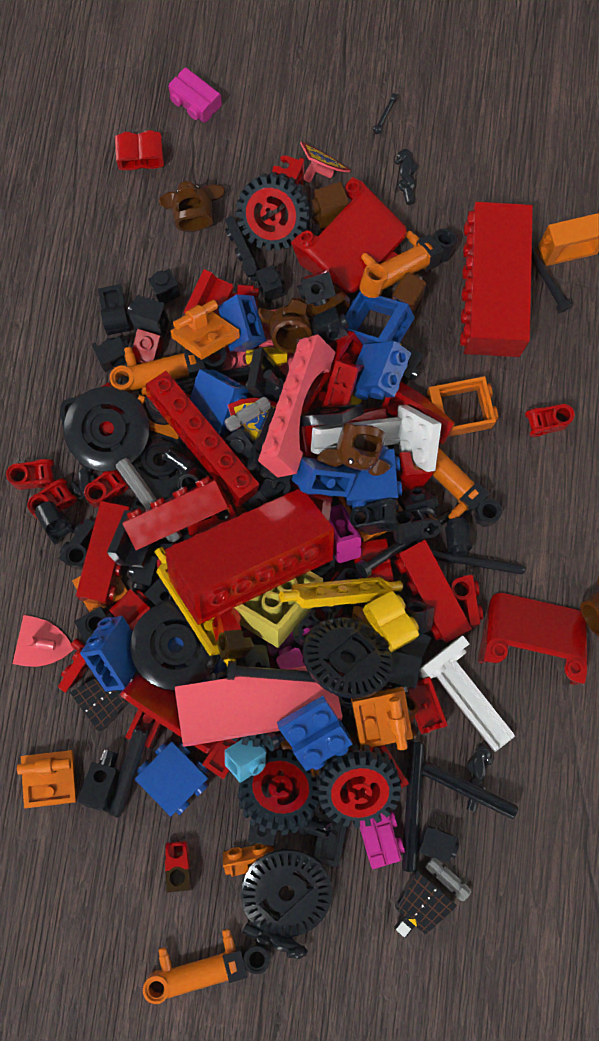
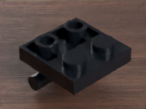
[246,348,286,403]

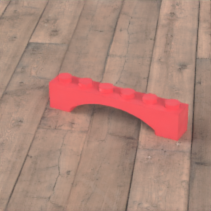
[258,335,336,478]

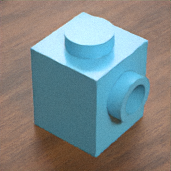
[225,739,267,783]

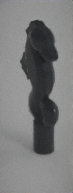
[395,149,418,205]
[71,442,99,501]
[466,745,493,812]
[243,923,308,959]

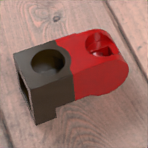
[212,608,254,660]
[165,841,193,893]

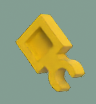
[246,347,287,366]

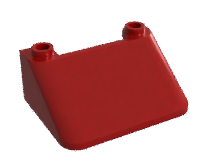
[291,177,407,293]
[477,593,587,685]
[119,664,218,754]

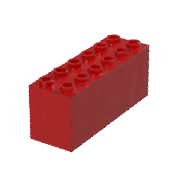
[460,202,533,357]
[165,489,334,625]

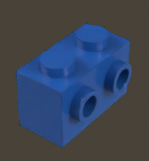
[218,294,266,352]
[292,457,356,497]

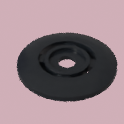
[64,386,150,472]
[120,430,200,500]
[130,601,220,691]
[303,617,393,699]
[241,849,332,937]

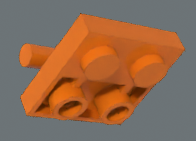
[171,300,240,360]
[351,687,413,750]
[17,750,77,808]

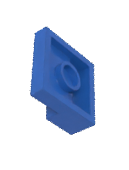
[277,696,353,771]

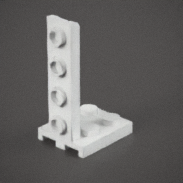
[311,405,441,472]
[419,636,515,752]

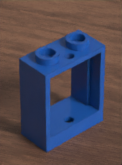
[345,291,415,344]

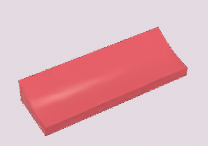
[175,666,342,747]

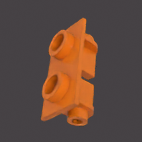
[223,843,274,877]

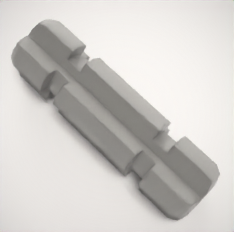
[224,397,271,431]
[425,857,471,902]

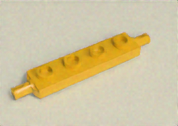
[154,546,236,666]
[279,577,403,609]

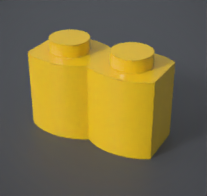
[363,591,419,653]

